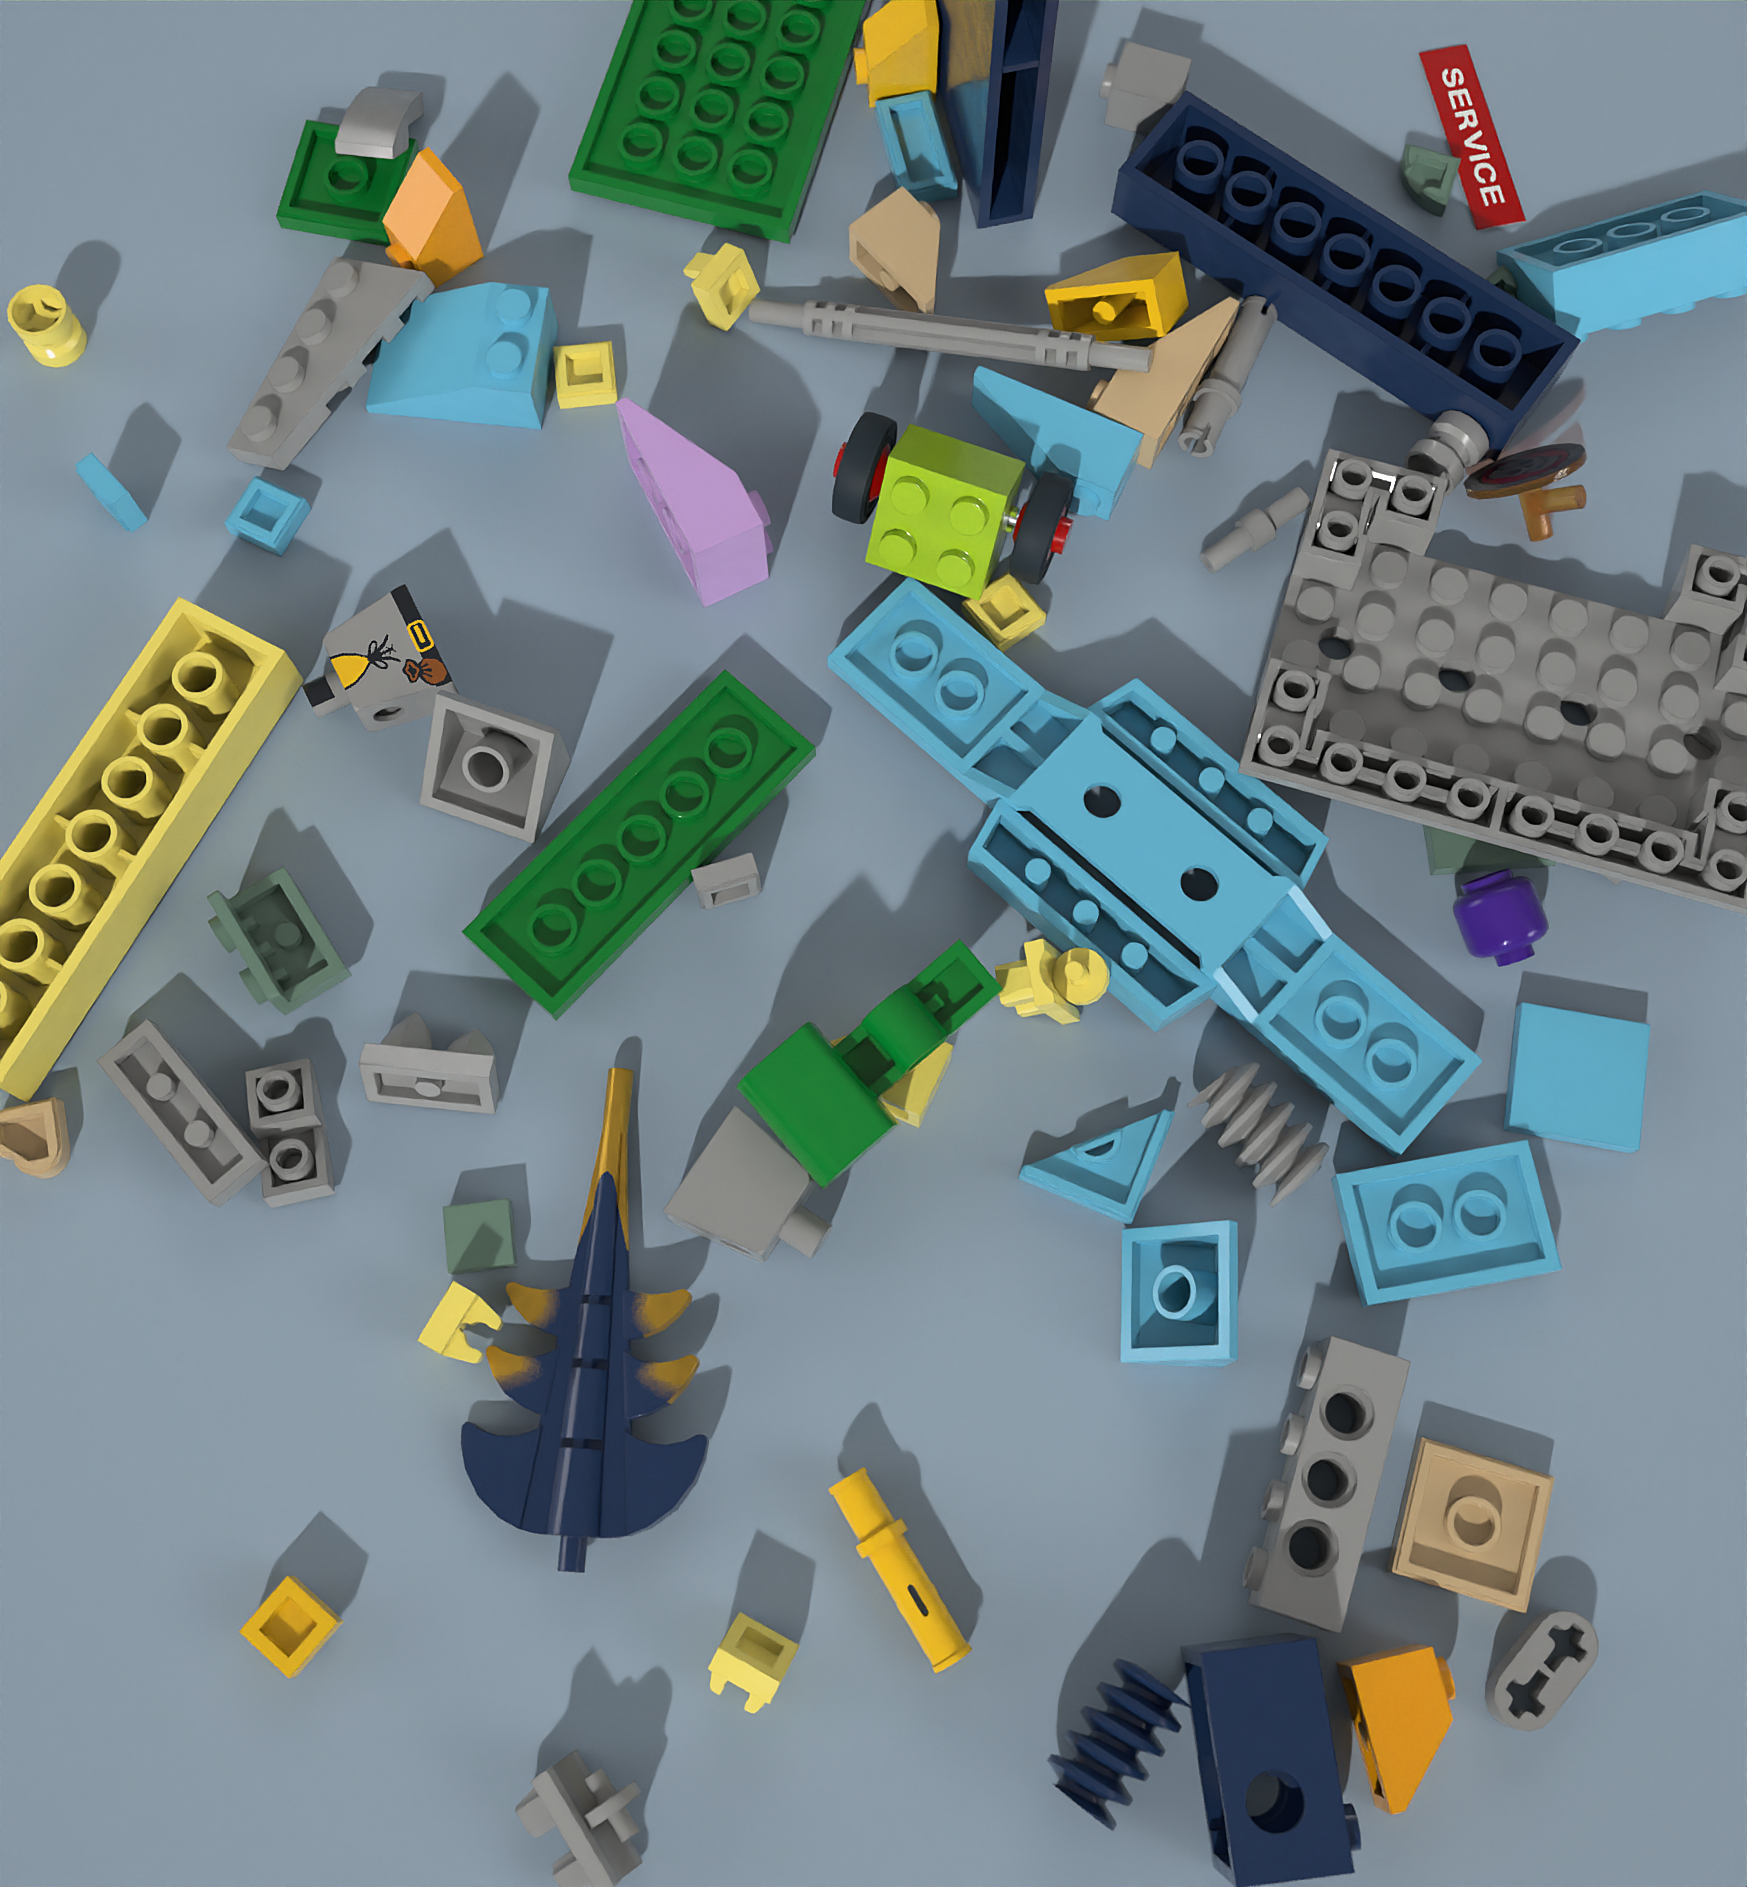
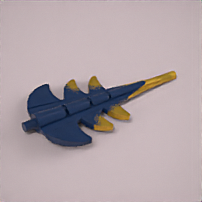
[461,1068,709,1573]

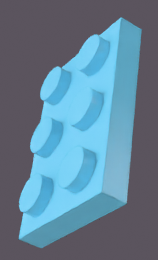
[1331,1140,1562,1308]

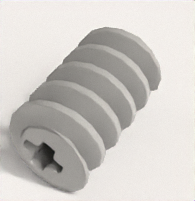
[1187,1061,1330,1207]

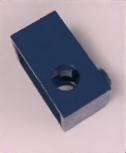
[1180,1633,1361,1887]

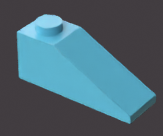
[971,365,1144,521]

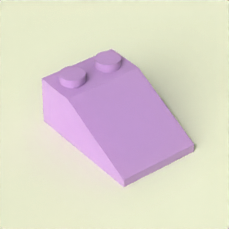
[615,397,773,608]

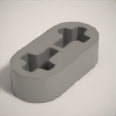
[1485,1610,1599,1732]

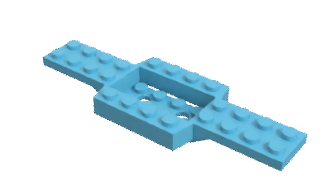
[827,577,1483,1159]

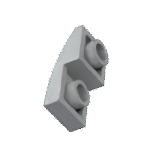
[245,1058,335,1208]

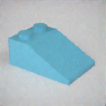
[365,282,559,430]

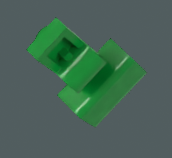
[736,939,1004,1189]

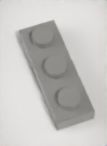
[97,1018,270,1207]

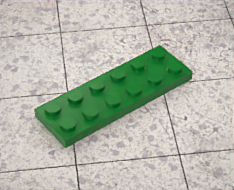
[462,669,816,1021]

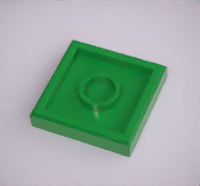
[276,119,420,247]

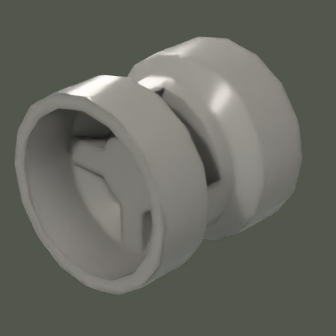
[1404,410,1489,496]

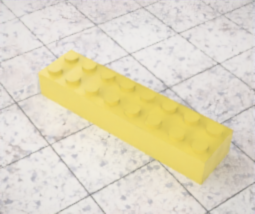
[0,597,304,1103]

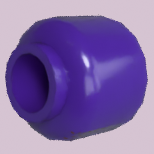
[1452,868,1549,967]

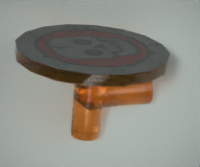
[1463,443,1588,542]

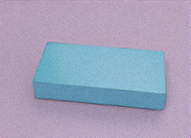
[875,90,958,203]

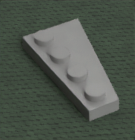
[226,256,436,471]

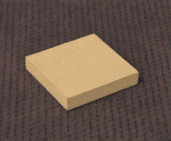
[1386,1437,1555,1613]

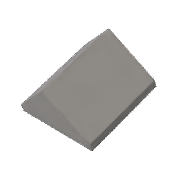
[419,689,571,844]

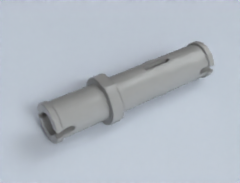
[1178,296,1278,458]

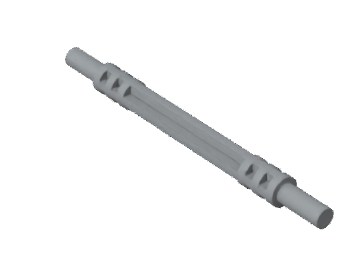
[749,298,1153,373]

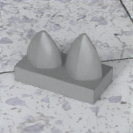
[358,1012,500,1114]

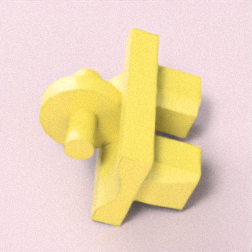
[995,938,1110,1025]

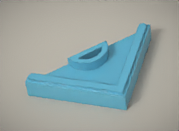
[1018,1109,1176,1226]

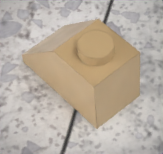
[849,186,941,315]

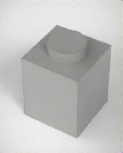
[1099,41,1192,136]

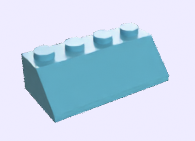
[1496,190,1747,343]

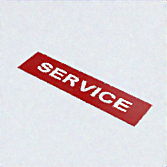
[1418,44,1526,230]

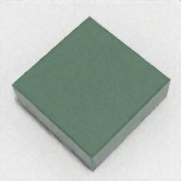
[443,1198,518,1275]

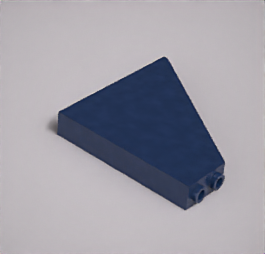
[936,0,1059,229]

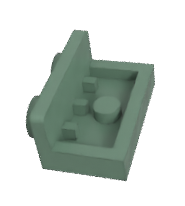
[207,866,352,1016]

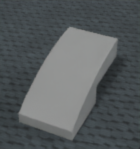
[335,86,423,159]

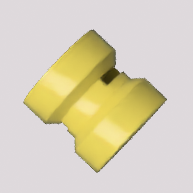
[7,284,87,368]

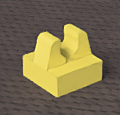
[683,242,761,332]
[417,1281,503,1364]
[708,1612,800,1713]

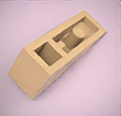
[1086,297,1240,469]

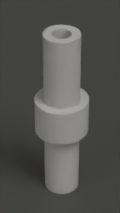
[1200,487,1311,574]

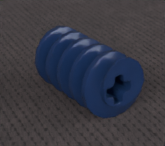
[1047,1658,1193,1831]

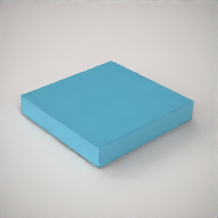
[1503,1002,1650,1153]

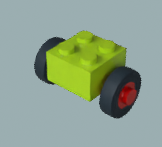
[832,412,1074,601]

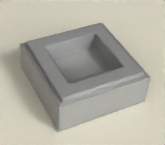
[691,852,762,910]

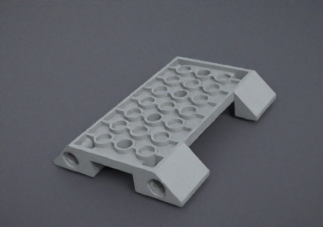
[1238,448,1747,915]

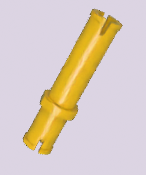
[828,1466,973,1673]

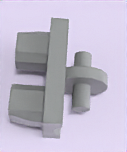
[516,1749,643,1887]

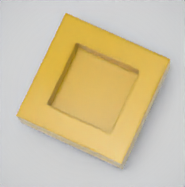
[239,1575,344,1679]

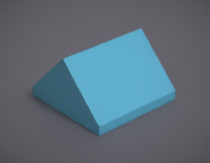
[1120,1220,1238,1368]

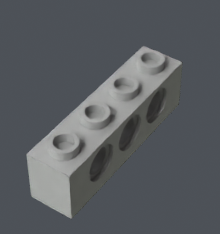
[1242,1335,1411,1634]

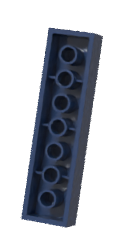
[1111,90,1581,462]

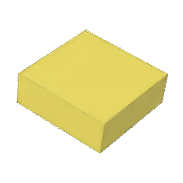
[553,341,618,409]
[961,571,1047,653]

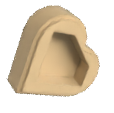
[0,1097,71,1179]

